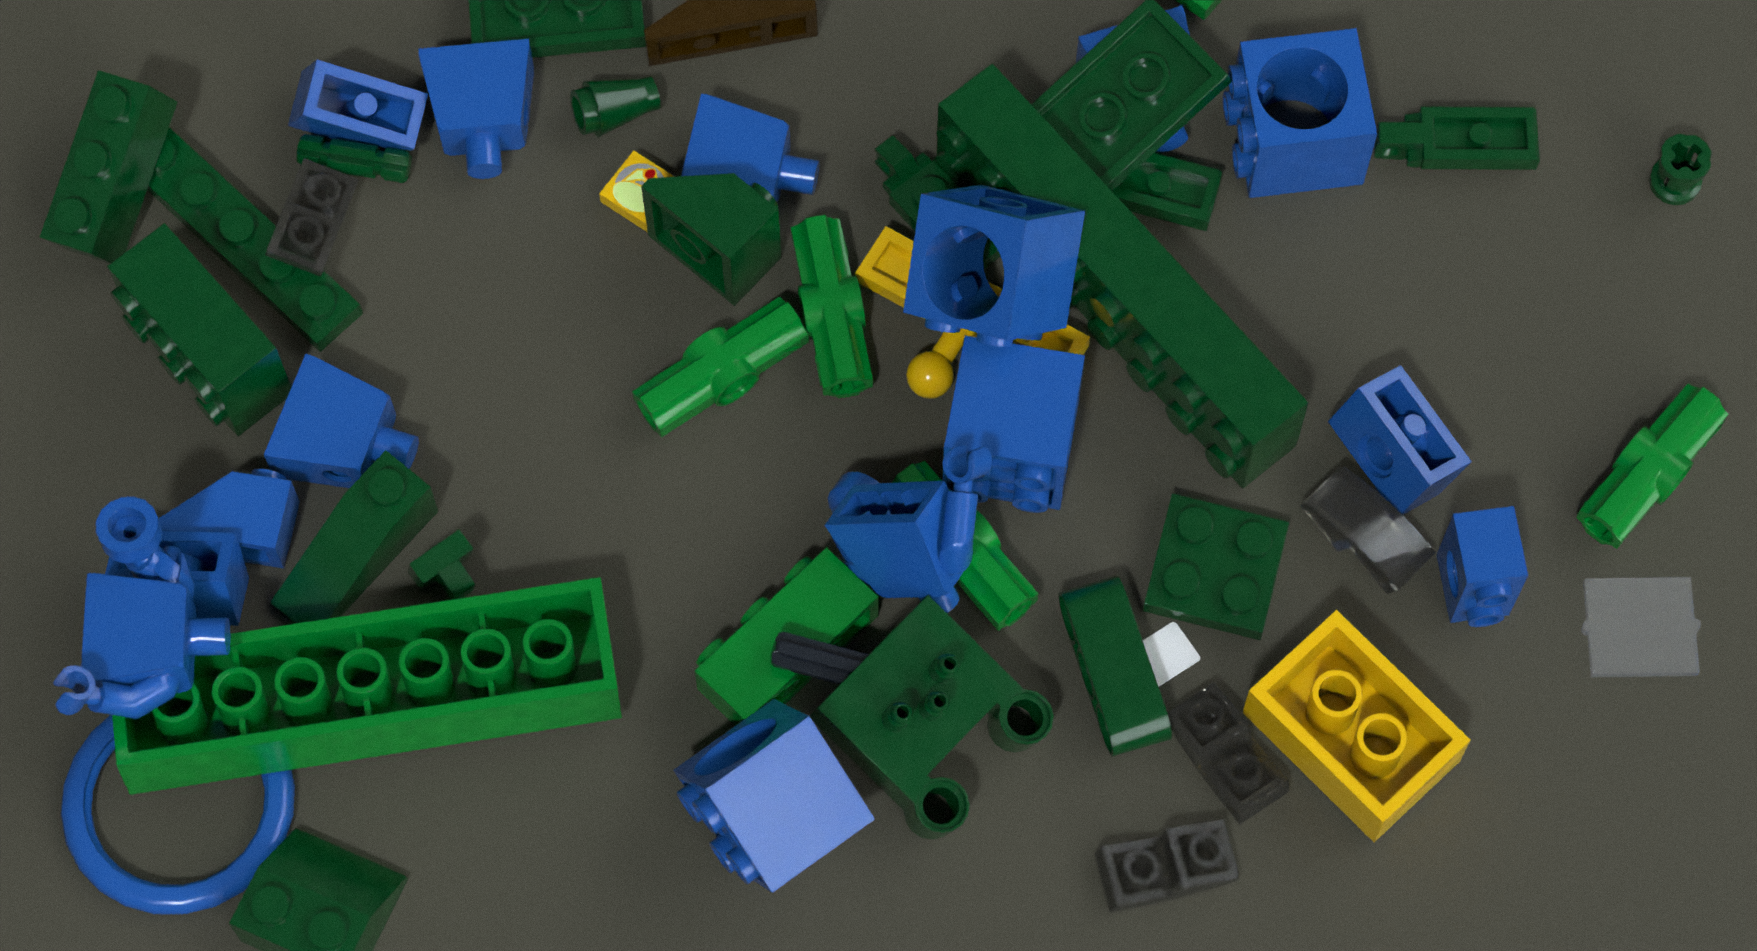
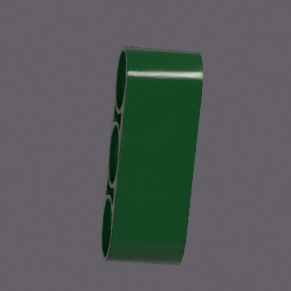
[1058,576,1172,757]

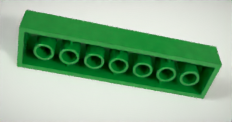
[112,577,622,795]

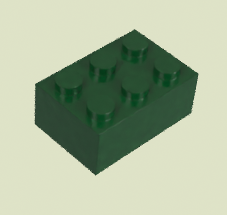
[107,223,291,437]

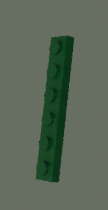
[147,127,363,352]

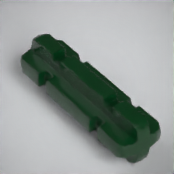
[296,134,412,183]

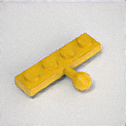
[855,226,1090,399]

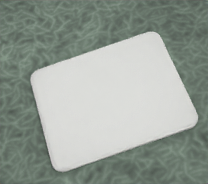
[1143,622,1200,687]

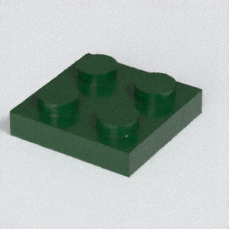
[1143,493,1289,641]

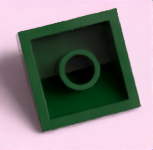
[641,173,781,306]
[229,828,408,951]

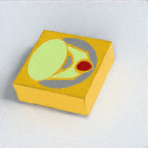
[599,150,675,233]

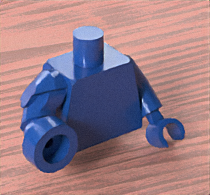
[825,444,992,613]
[53,497,231,719]

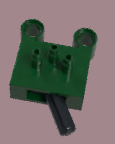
[770,595,1054,840]

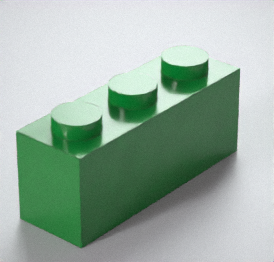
[695,547,878,726]

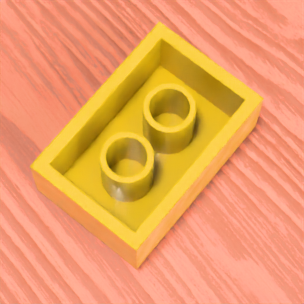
[1242,610,1471,842]

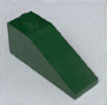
[270,450,439,624]

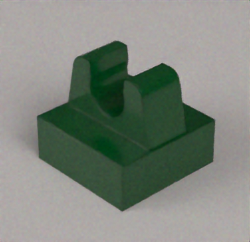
[407,529,476,600]

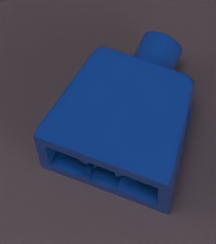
[418,39,534,179]
[681,93,820,203]
[264,354,419,488]

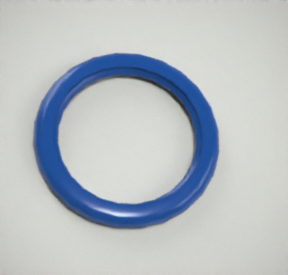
[61,715,295,914]

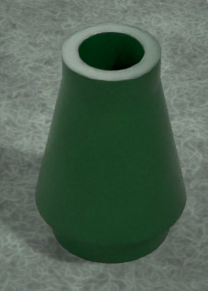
[570,76,660,137]

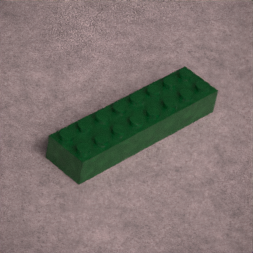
[935,63,1309,489]

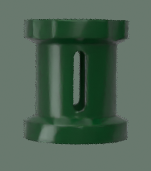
[1649,134,1712,205]

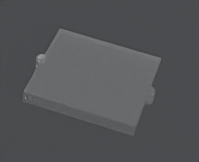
[1581,577,1701,677]

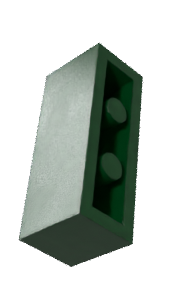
[39,70,178,264]

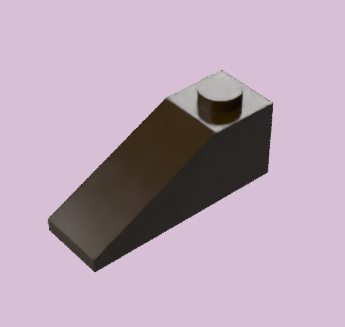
[644,0,818,66]

